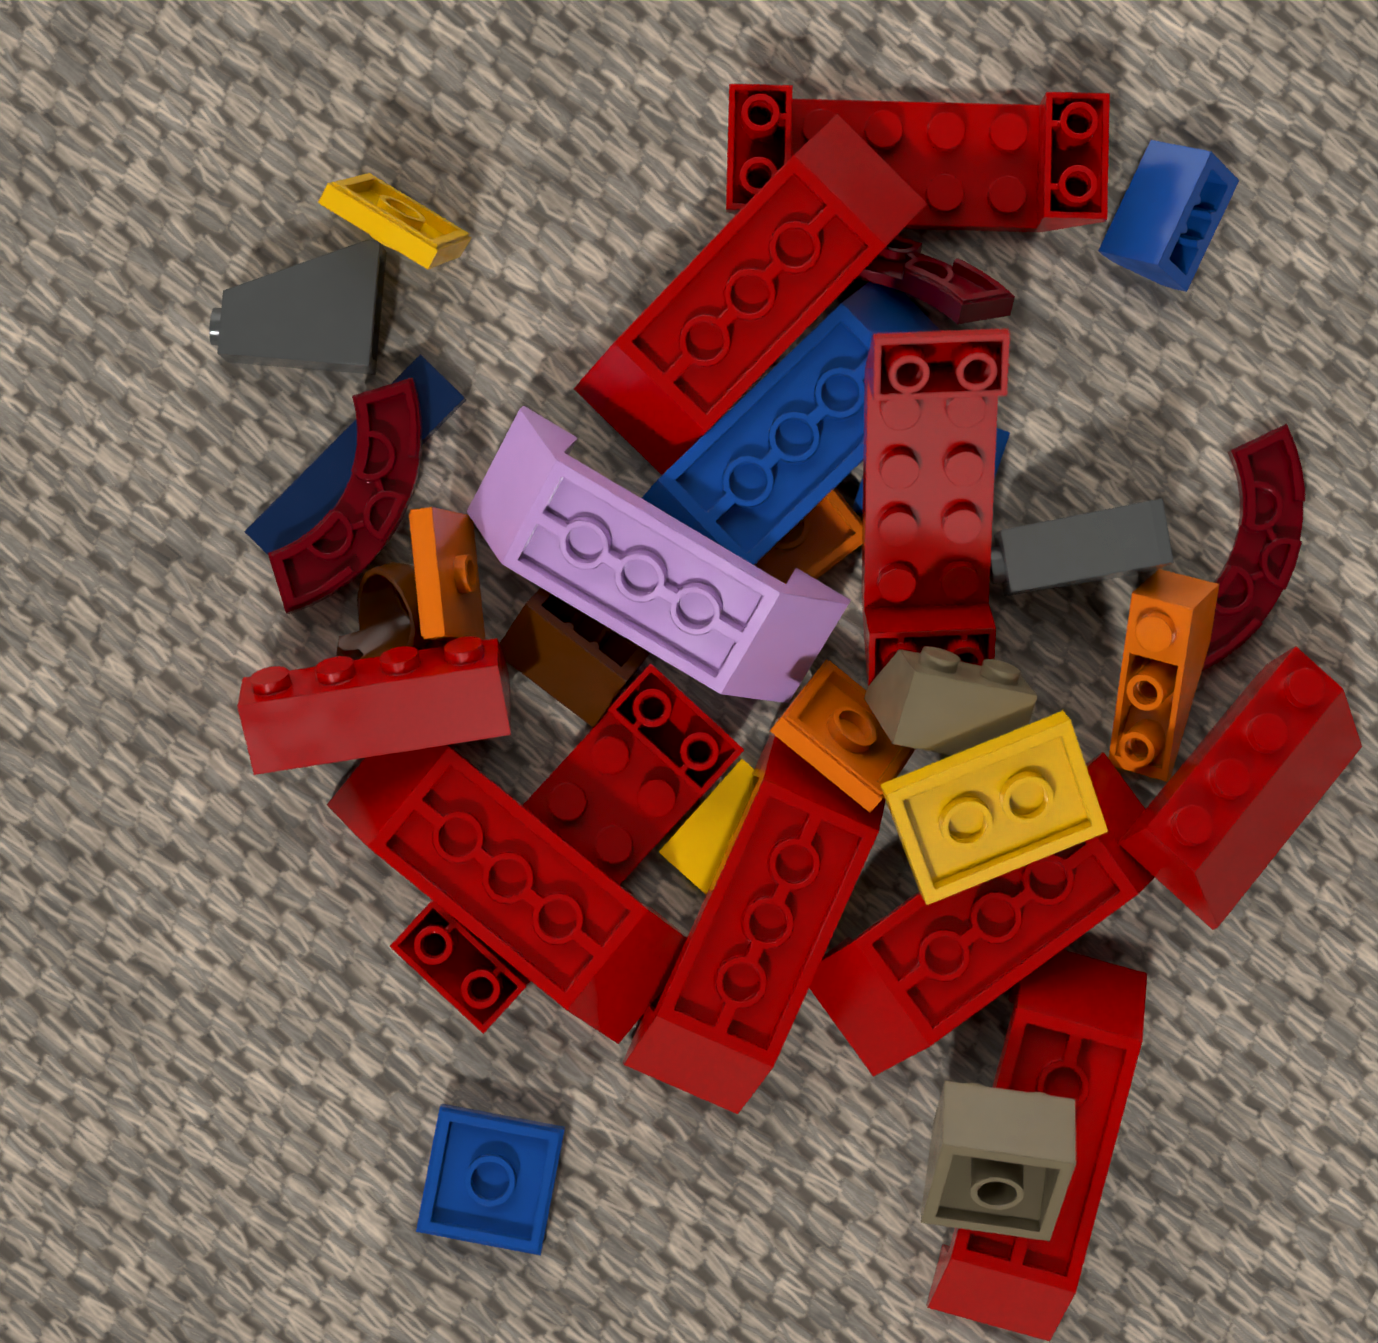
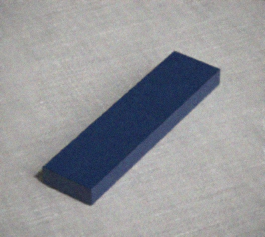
[244,354,466,555]

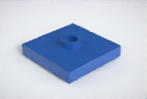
[416,1103,565,1255]

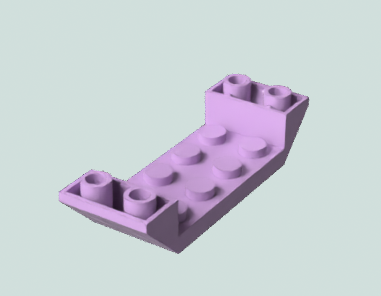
[467,406,851,703]

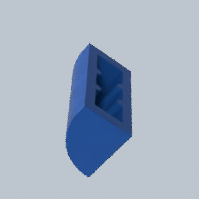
[1098,140,1239,292]

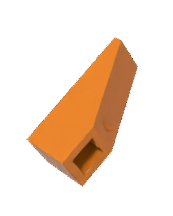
[1108,569,1219,782]

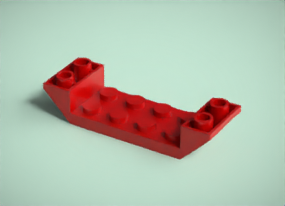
[726,84,1110,232]
[574,114,927,475]
[861,328,1010,686]
[389,663,744,1034]
[622,717,886,1114]
[327,744,687,1044]
[809,752,1155,1077]
[926,950,1147,1341]

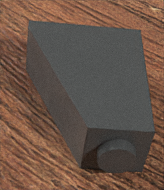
[209,240,387,375]
[990,499,1174,597]

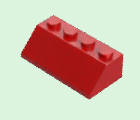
[237,636,511,775]
[1118,646,1362,930]

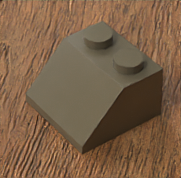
[864,647,1037,755]
[921,1081,1076,1241]

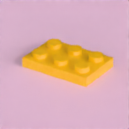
[880,711,1108,905]

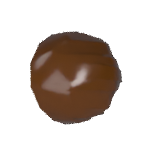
[336,562,434,659]

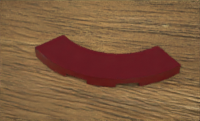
[855,236,1015,325]
[268,378,423,614]
[1202,424,1305,671]

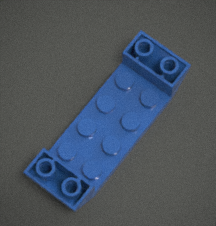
[642,281,941,565]

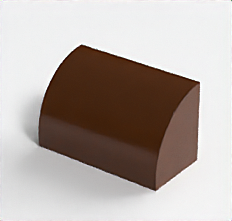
[499,588,650,728]

